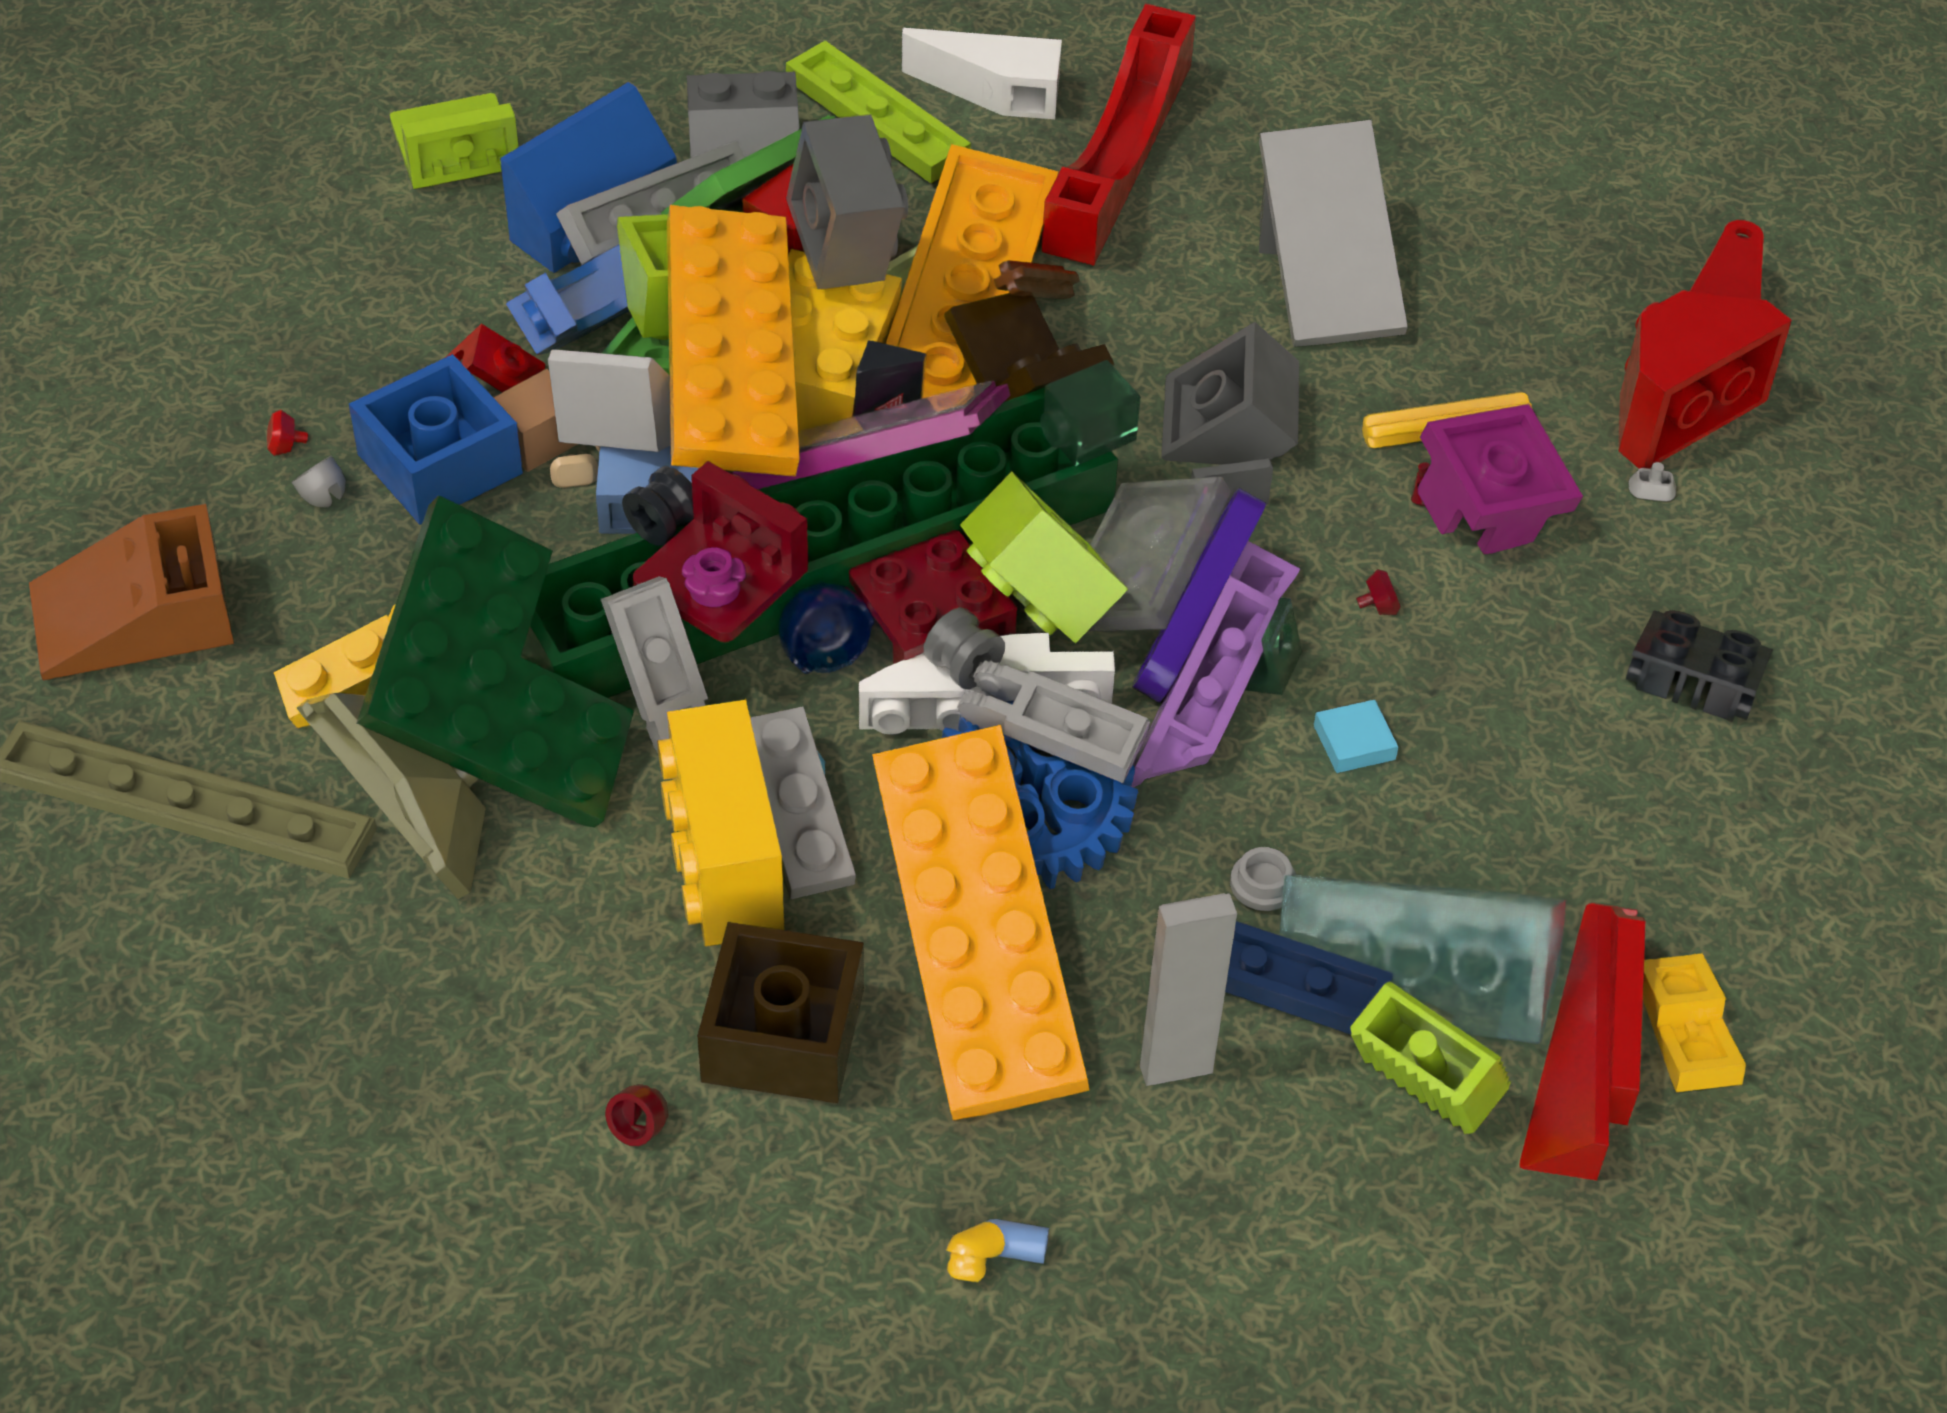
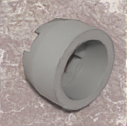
[291,456,346,507]

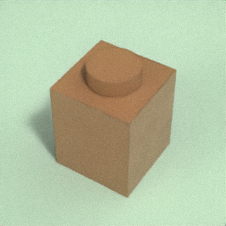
[493,369,578,472]

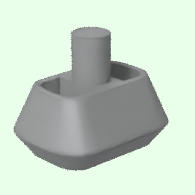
[1629,462,1676,502]

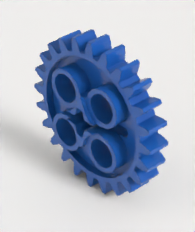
[942,700,1138,889]

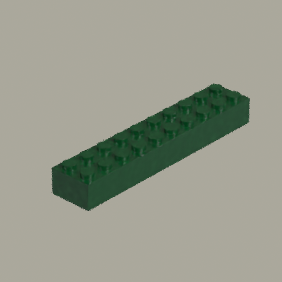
[523,382,1118,698]

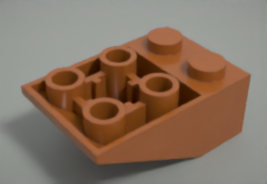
[29,504,234,680]

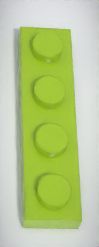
[786,41,971,183]

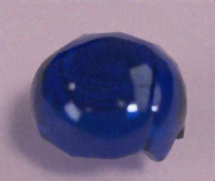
[778,582,875,674]

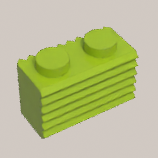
[1350,981,1511,1134]

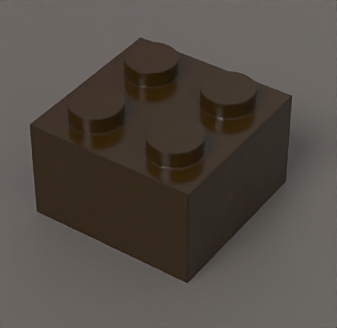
[697,922,864,1104]

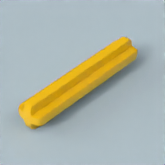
[1362,392,1532,449]

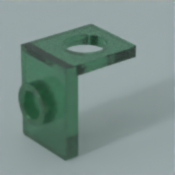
[1245,597,1302,695]

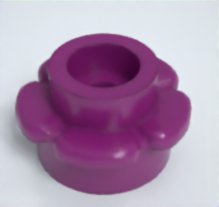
[682,548,746,607]

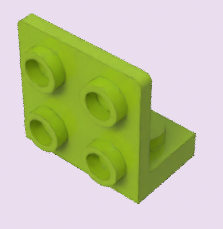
[390,93,519,189]

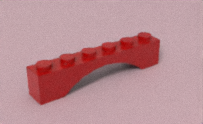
[1042,3,1196,265]

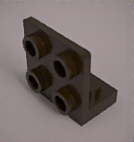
[944,293,1115,402]

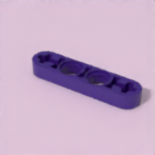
[1132,487,1266,703]

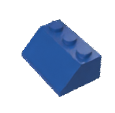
[500,82,677,273]

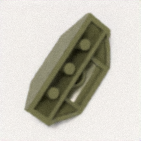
[296,693,486,899]

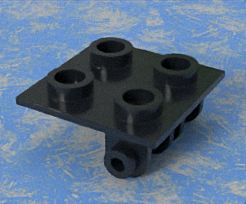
[1626,610,1773,722]

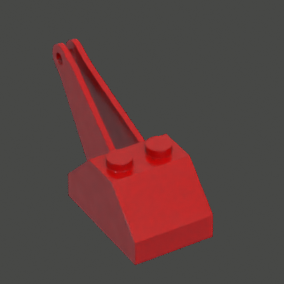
[1618,220,1792,469]

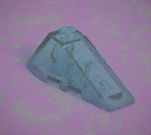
[1280,874,1566,1044]

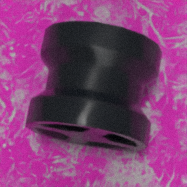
[622,466,694,546]

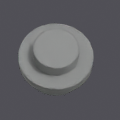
[1230,847,1297,911]

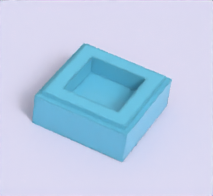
[1314,700,1398,773]

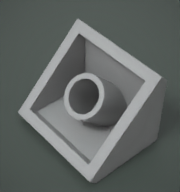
[548,349,671,452]

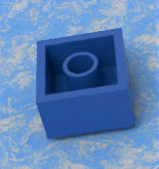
[349,354,523,525]

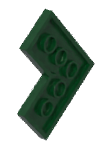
[356,495,634,827]

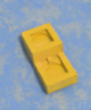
[1643,953,1746,1093]

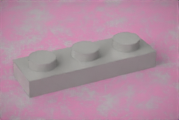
[750,707,856,899]

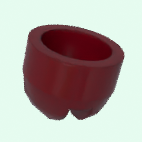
[605,1084,669,1146]

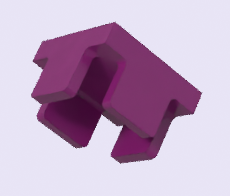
[1418,404,1583,554]

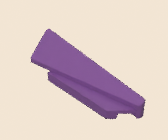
[1131,541,1300,787]

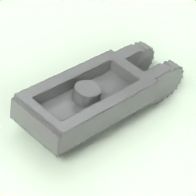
[601,576,708,753]
[957,660,1150,783]

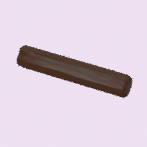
[994,260,1080,299]

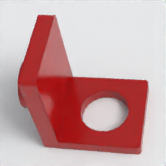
[445,323,545,393]

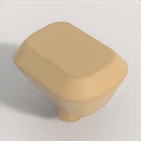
[550,454,598,488]

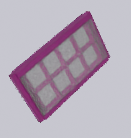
[730,381,1011,489]

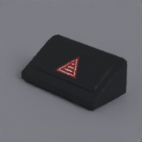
[854,340,926,418]

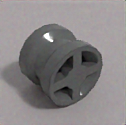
[924,607,1005,689]

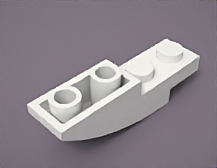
[859,633,1115,734]

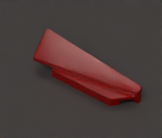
[1519,903,1646,1181]

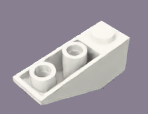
[902,28,1062,119]

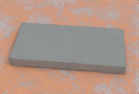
[1259,120,1408,347]

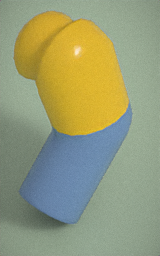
[946,1219,1049,1282]

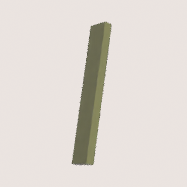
[0,720,377,879]

